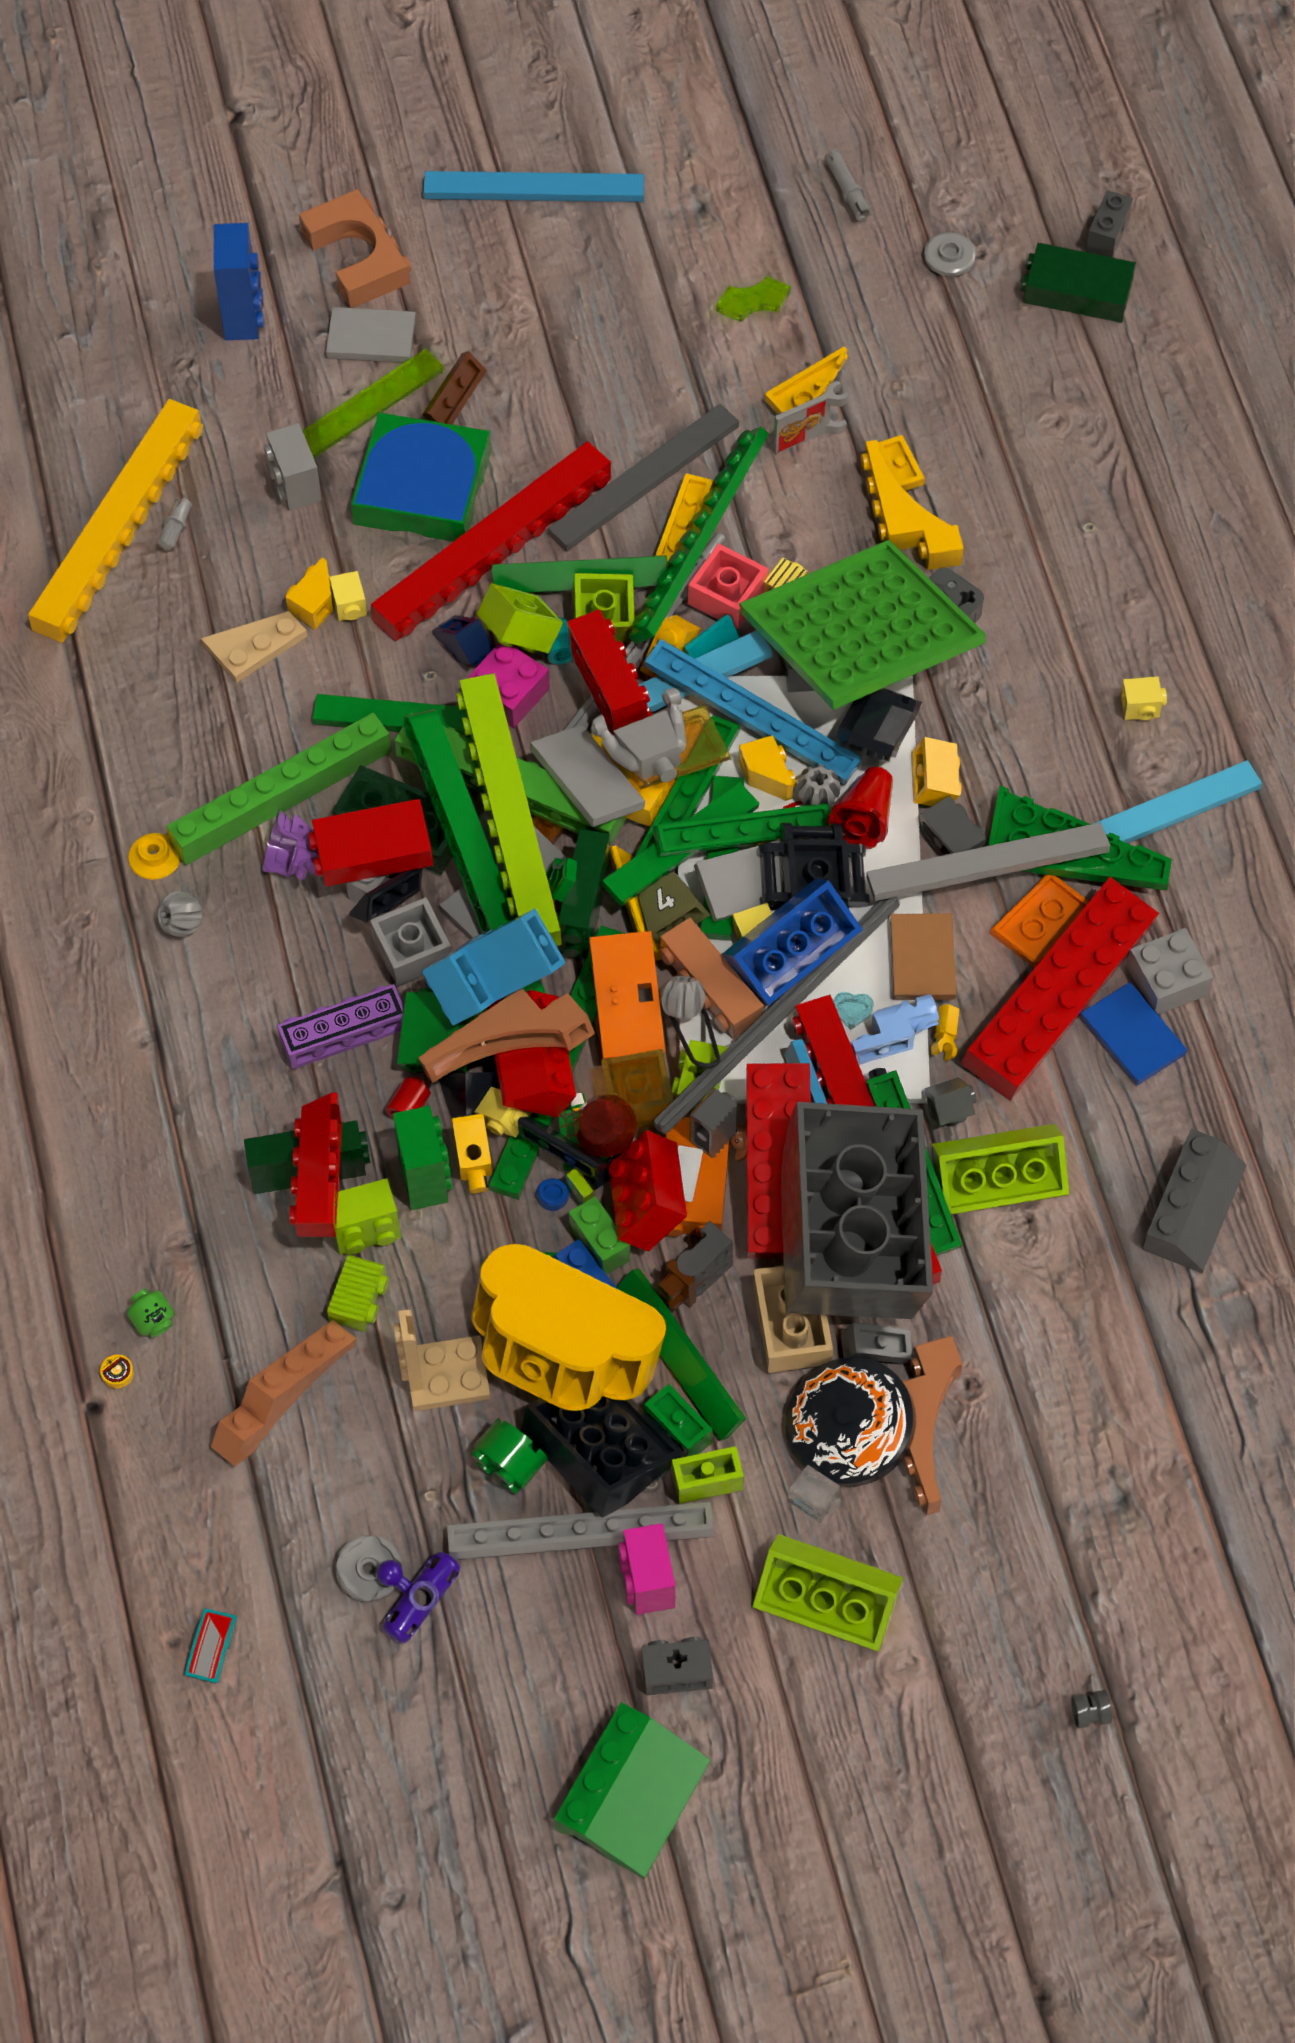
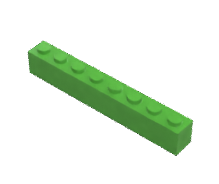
[167,712,391,866]
[394,713,626,846]

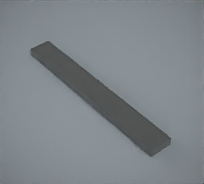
[548,404,739,551]

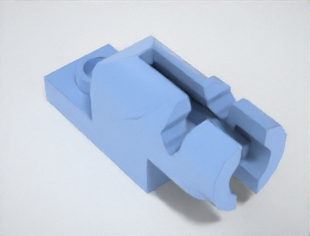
[851,994,939,1065]

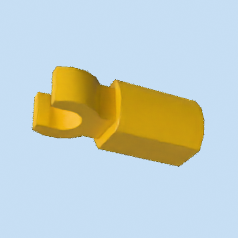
[931,1004,959,1061]

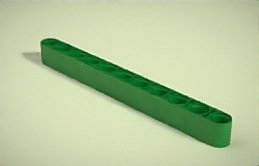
[404,709,546,994]

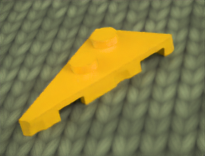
[764,347,848,415]

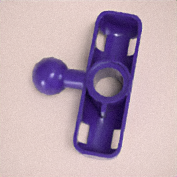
[377,1552,460,1644]

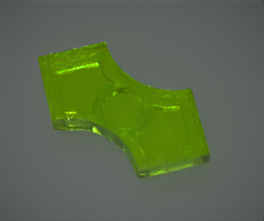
[716,276,791,322]

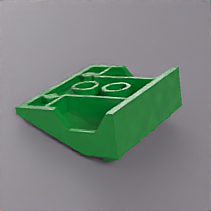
[554,1702,710,1879]

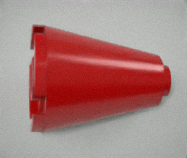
[828,767,893,849]

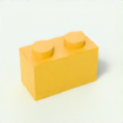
[911,737,962,807]

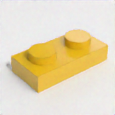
[878,435,925,491]

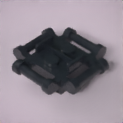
[759,822,870,909]

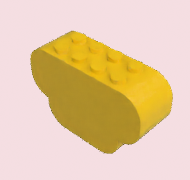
[471,1244,666,1411]

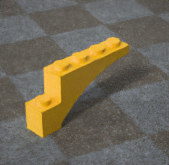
[861,440,964,570]

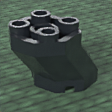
[835,688,922,761]

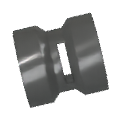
[1071,1690,1112,1729]

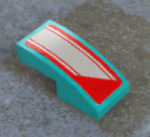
[185,1608,238,1683]

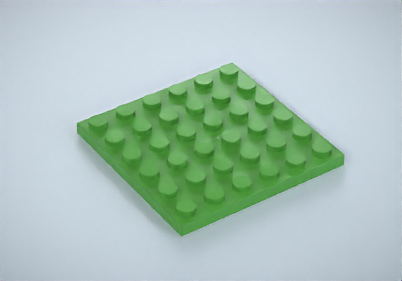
[739,540,986,710]

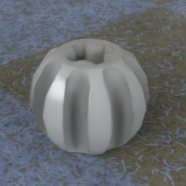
[796,764,841,806]
[157,891,202,937]
[659,976,706,1019]

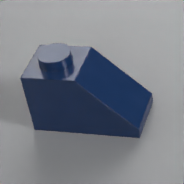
[432,615,494,666]

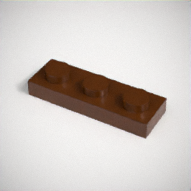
[422,351,487,424]

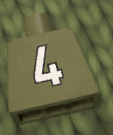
[639,872,710,944]

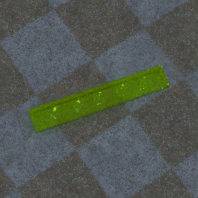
[302,349,444,458]

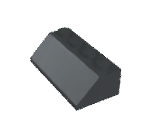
[1143,1129,1246,1273]

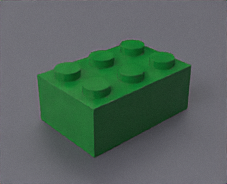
[393,1106,453,1210]

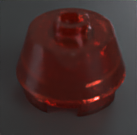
[574,1094,637,1157]

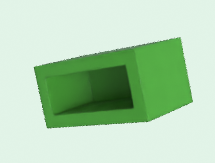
[569,1196,630,1274]

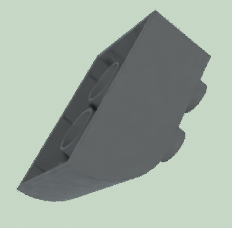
[781,1102,933,1319]

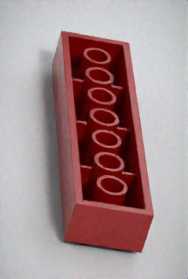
[961,877,1159,1101]

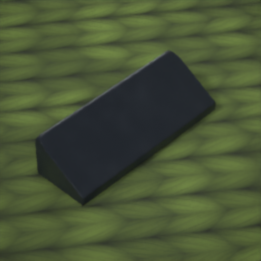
[349,868,423,923]
[518,1116,609,1181]

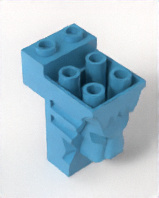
[422,908,566,1026]

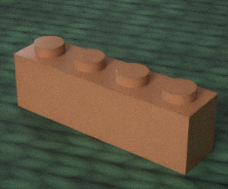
[659,918,764,1039]

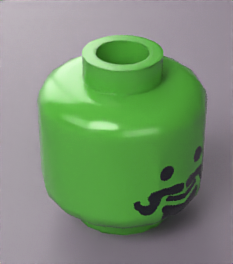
[127,1288,175,1338]

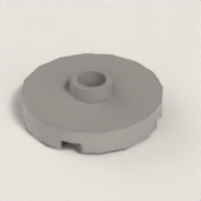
[336,1535,402,1602]

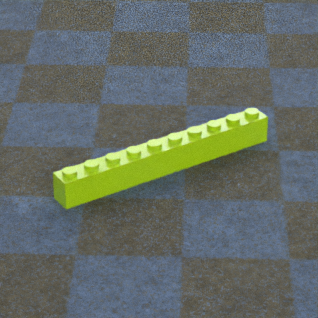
[456,673,562,946]

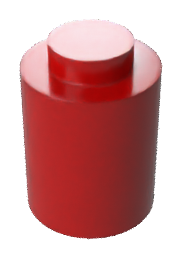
[385,1076,431,1119]

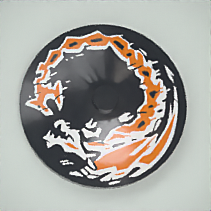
[786,1357,916,1487]

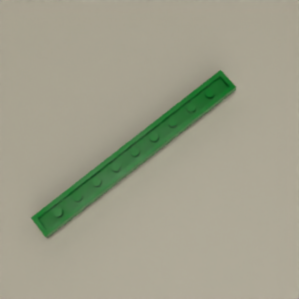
[628,426,769,644]
[489,925,625,1200]

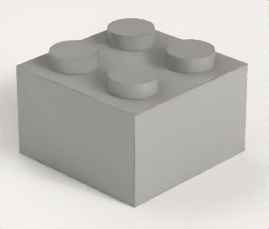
[264,423,322,511]
[370,897,452,986]
[1126,928,1213,1014]

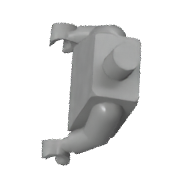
[591,688,686,782]

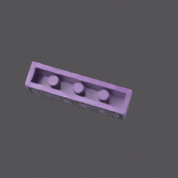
[277,984,404,1070]

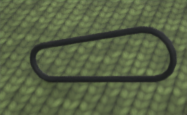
[669,1009,721,1068]

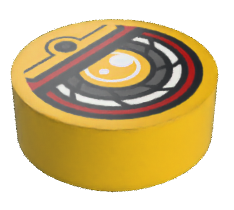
[100,1354,134,1389]

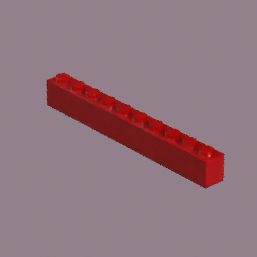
[370,441,611,642]
[791,994,942,1284]

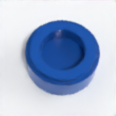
[537,1178,569,1211]

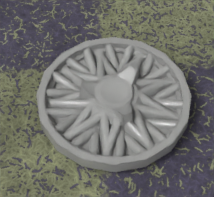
[924,232,976,276]

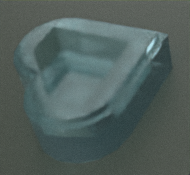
[833,992,874,1030]

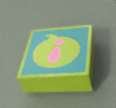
[566,1169,594,1205]

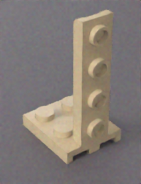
[393,1310,490,1411]

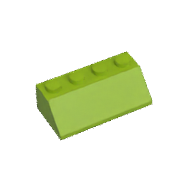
[932,1123,1069,1214]
[753,1534,904,1652]

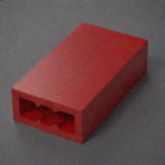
[308,799,433,887]

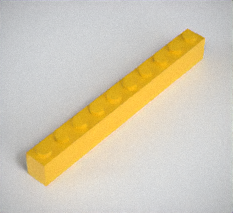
[28,399,203,643]

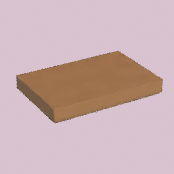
[890,913,956,1000]

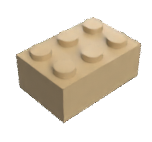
[753,1265,833,1373]

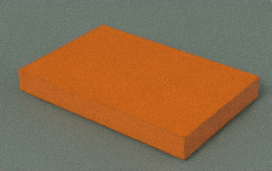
[990,875,1090,968]

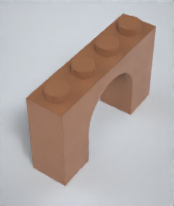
[299,189,412,308]

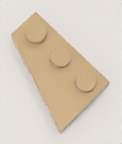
[201,611,307,683]

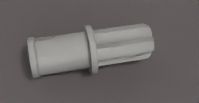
[158,498,192,551]

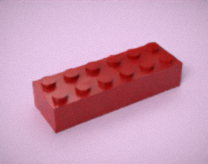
[746,1063,811,1258]

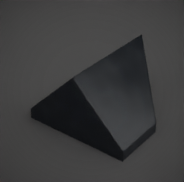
[439,1072,500,1118]

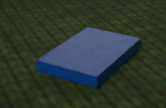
[1080,982,1187,1086]

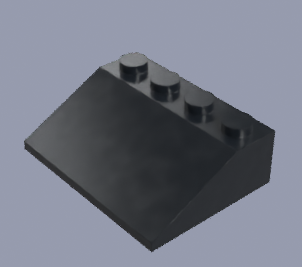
[520,1396,684,1518]

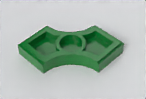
[546,857,577,902]

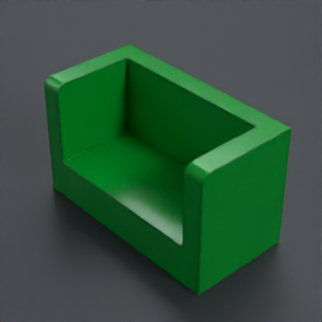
[644,1384,713,1457]

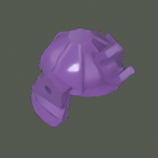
[262,809,318,880]

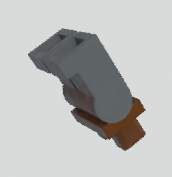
[658,1221,733,1313]

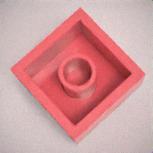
[688,543,769,630]

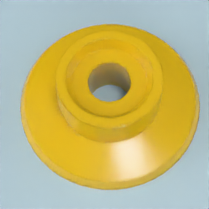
[128,833,181,880]

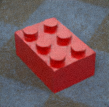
[609,1130,687,1252]

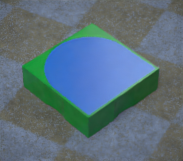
[351,412,491,542]

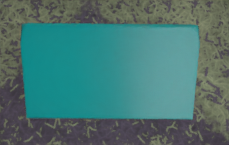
[684,614,739,659]

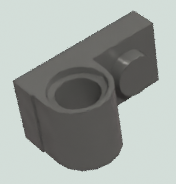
[842,1322,913,1364]

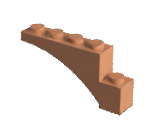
[418,988,595,1083]
[211,1320,357,1466]
[902,1336,962,1515]

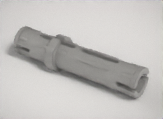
[824,149,872,220]

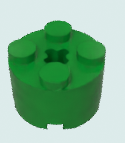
[471,1418,548,1495]

